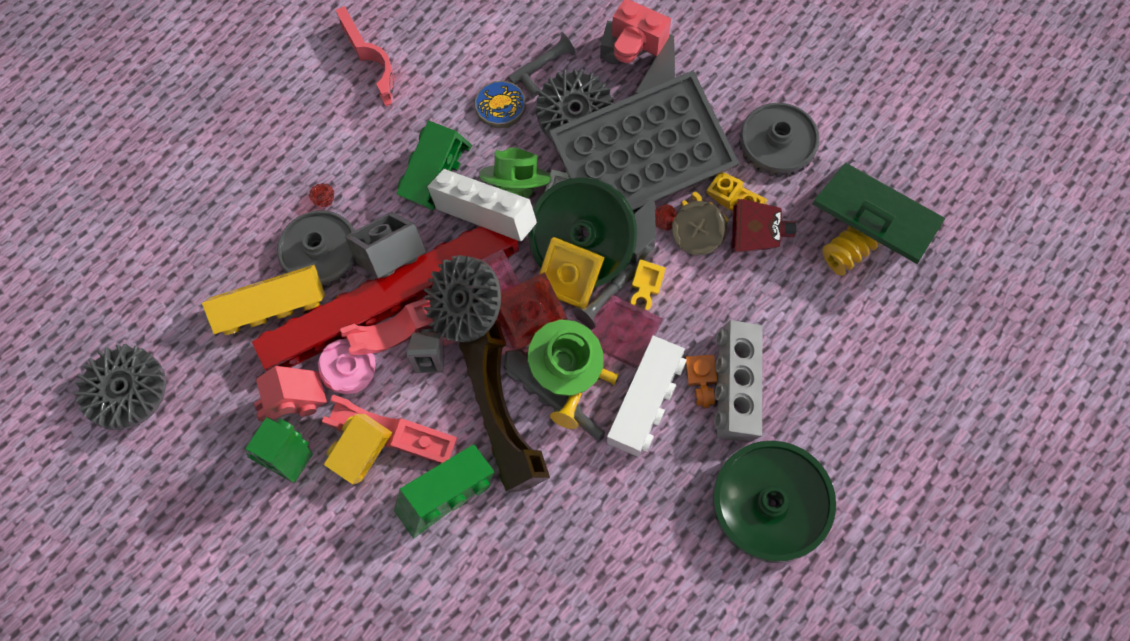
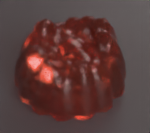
[309,183,334,208]
[655,204,677,230]

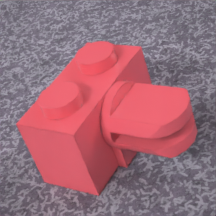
[612,0,671,63]
[254,366,327,422]

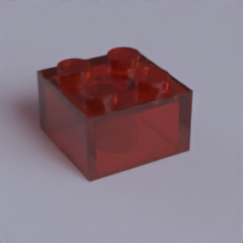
[497,272,568,349]

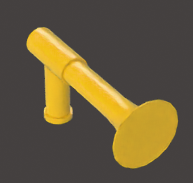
[550,369,619,429]

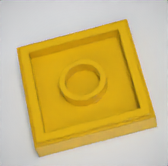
[534,237,604,309]

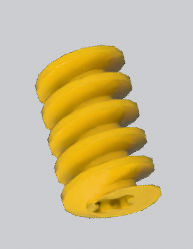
[823,226,880,276]

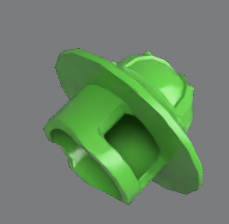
[479,148,551,199]
[527,320,604,396]

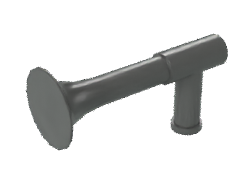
[508,32,576,98]
[573,264,636,330]

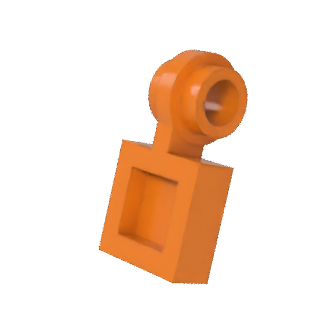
[685,354,717,409]

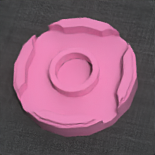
[318,338,376,394]

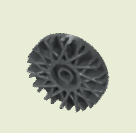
[536,69,614,140]
[739,103,820,177]
[277,210,357,288]
[423,255,501,342]
[74,344,166,430]

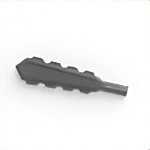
[504,349,605,441]

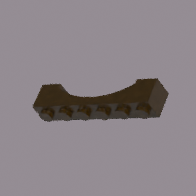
[459,320,550,492]

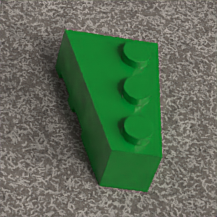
[396,120,473,211]
[245,417,314,484]
[394,444,495,539]

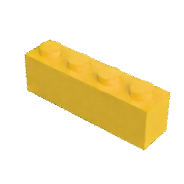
[202,265,326,335]

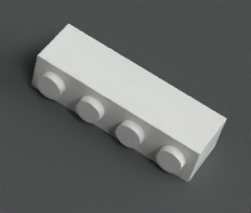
[427,169,537,241]
[607,336,687,457]

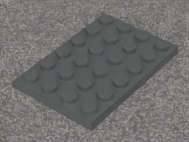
[549,70,739,212]

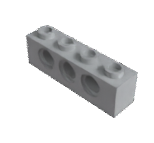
[714,320,762,442]

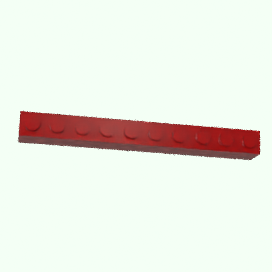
[251,226,519,372]

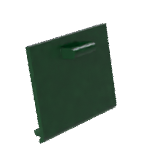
[812,162,945,264]

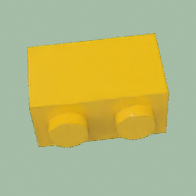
[324,414,393,484]

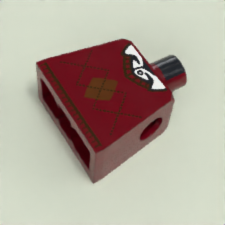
[731,199,796,253]

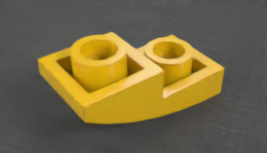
[706,172,767,212]

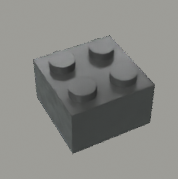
[344,212,426,278]

